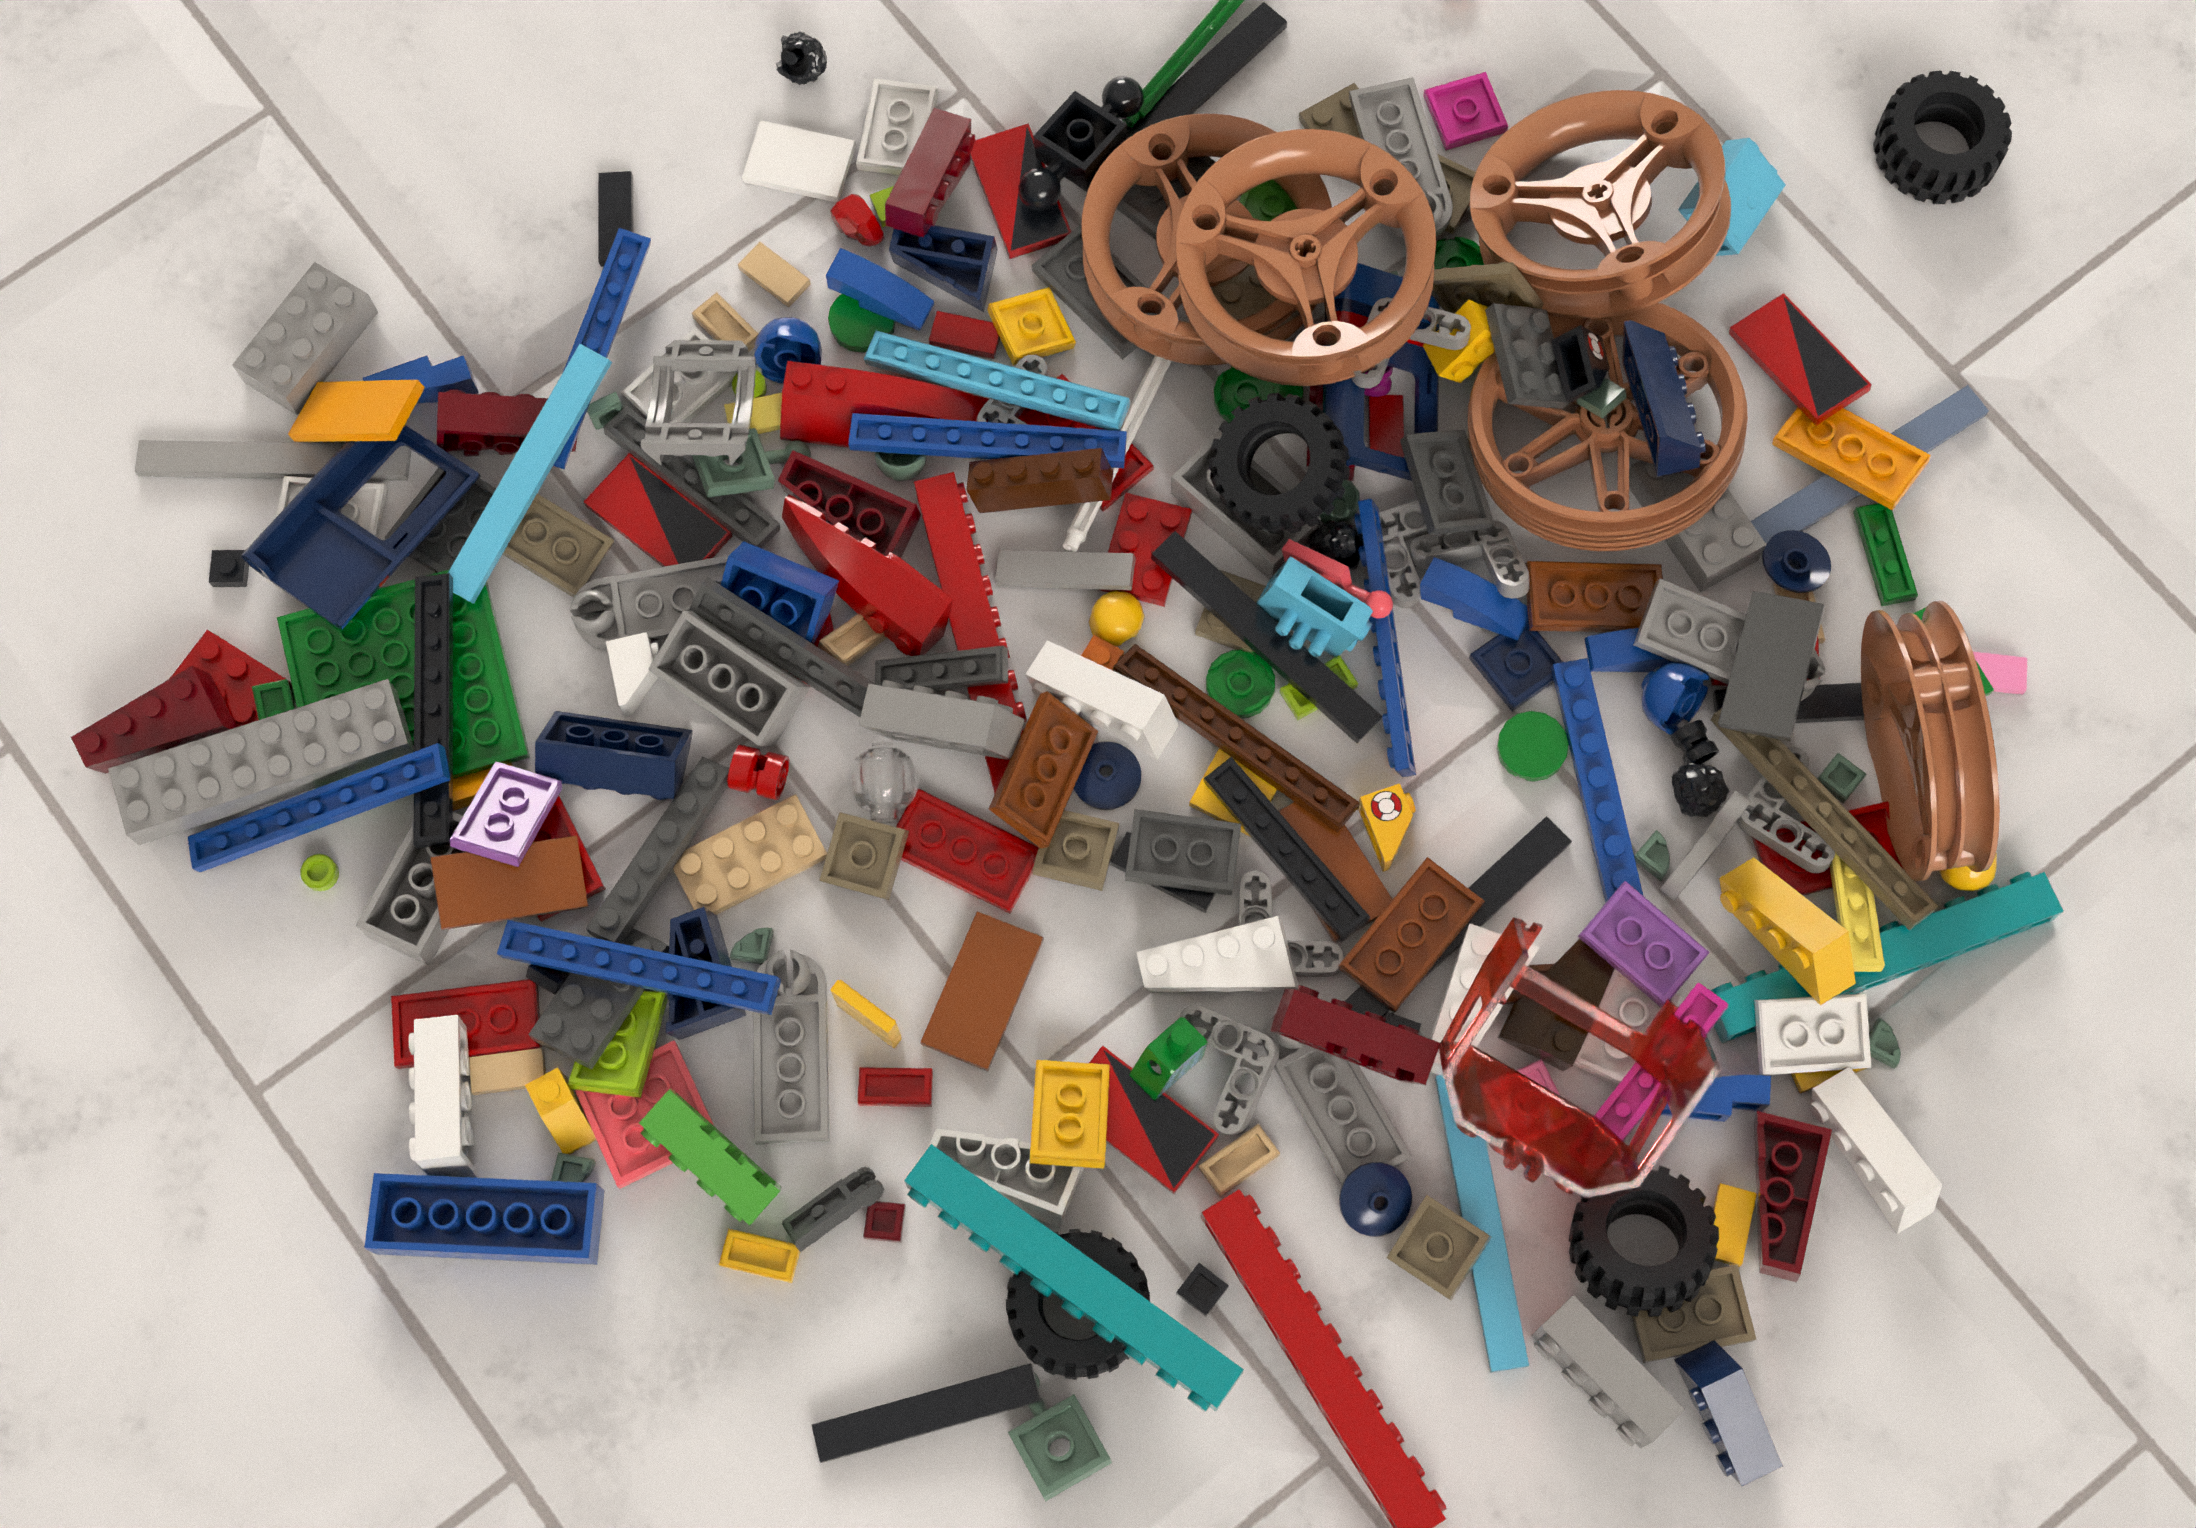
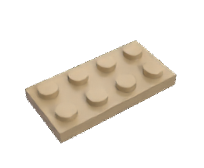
[673,794,827,915]

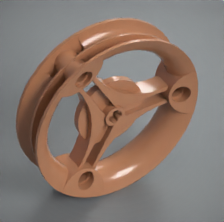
[1470,90,1731,319]
[1082,114,1332,365]
[1175,129,1436,386]
[1861,601,2000,881]

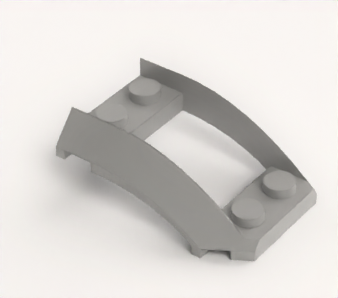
[641,340,756,466]

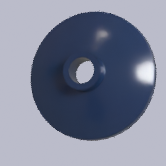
[1762,530,1831,593]
[1074,742,1141,810]
[1339,1162,1412,1237]

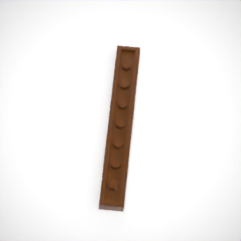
[1113,644,1360,833]

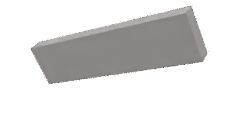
[994,550,1136,590]

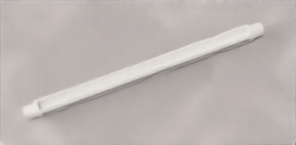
[1063,355,1171,552]

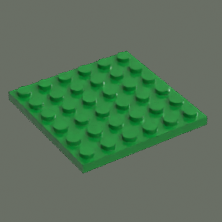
[277,569,530,789]

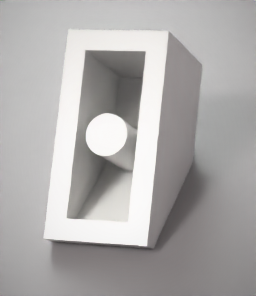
[606,632,660,717]

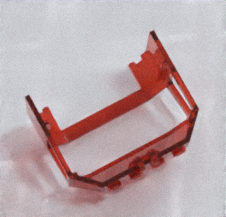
[1438,917,1721,1198]

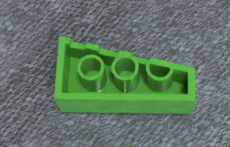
[639,1088,781,1226]

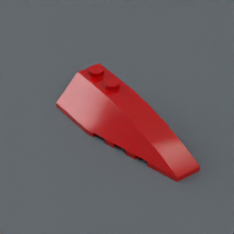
[780,361,989,448]
[782,494,954,656]

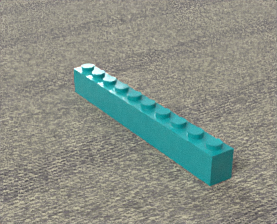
[1711,872,2064,1044]
[904,1144,1244,1412]

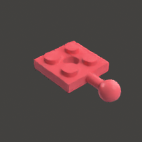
[1281,539,1393,619]

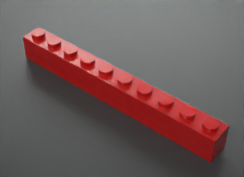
[914,472,1027,794]
[1201,1189,1447,1528]

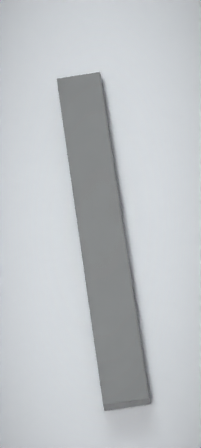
[135,440,411,480]

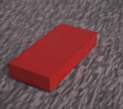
[929,311,1000,359]
[1368,395,1404,458]
[858,1067,933,1107]

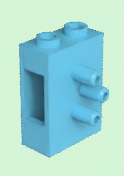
[1678,138,1786,256]
[1256,556,1373,657]

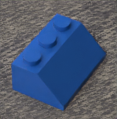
[720,542,839,644]

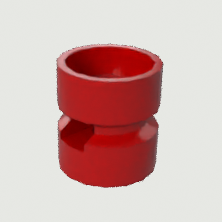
[728,744,789,800]

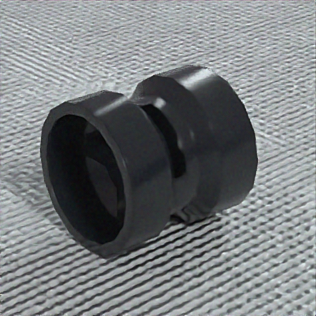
[1670,720,1719,764]

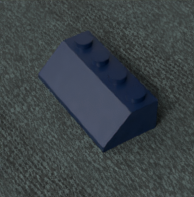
[1622,320,1706,477]
[535,711,693,800]

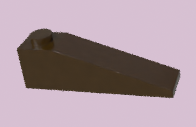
[1498,938,1614,1071]

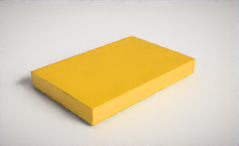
[1029,1060,1110,1169]

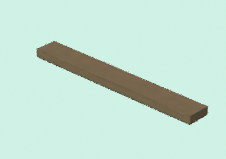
[1710,708,1938,930]

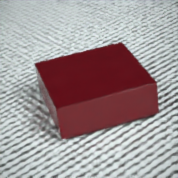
[863,1201,906,1243]

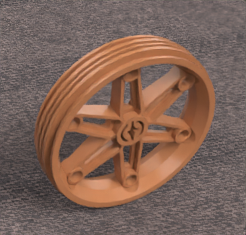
[1468,303,1748,551]

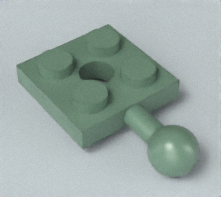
[692,428,811,498]
[1008,1372,1112,1502]

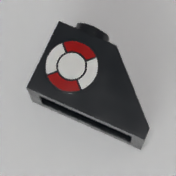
[1551,325,1610,403]

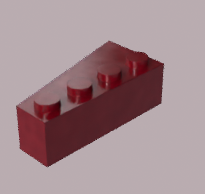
[777,450,922,558]

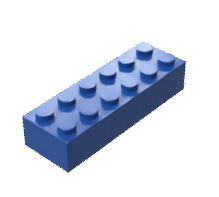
[364,1173,605,1265]

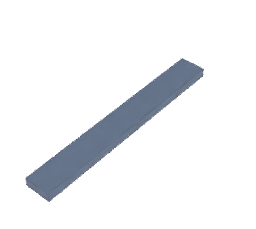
[1751,385,1989,543]

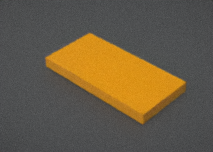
[288,380,425,442]
[1772,407,1931,511]

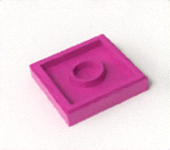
[1423,72,1509,151]

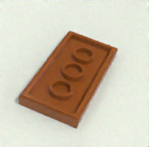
[1525,561,1663,632]
[988,691,1098,849]
[1279,802,1392,943]
[431,836,588,930]
[1338,857,1485,1013]
[920,911,1044,1071]

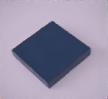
[1469,620,1563,712]

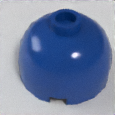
[754,317,822,384]
[1641,662,1709,735]

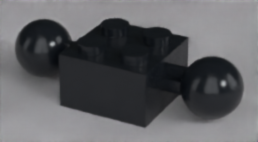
[1018,76,1144,211]

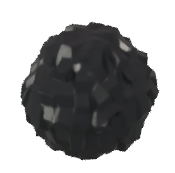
[776,31,827,85]
[1309,520,1363,571]
[1672,763,1730,817]

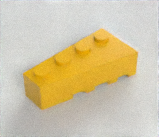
[1719,857,1856,1006]

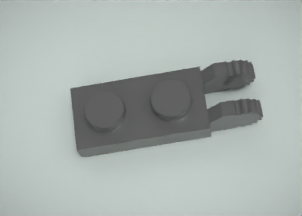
[782,1166,885,1252]

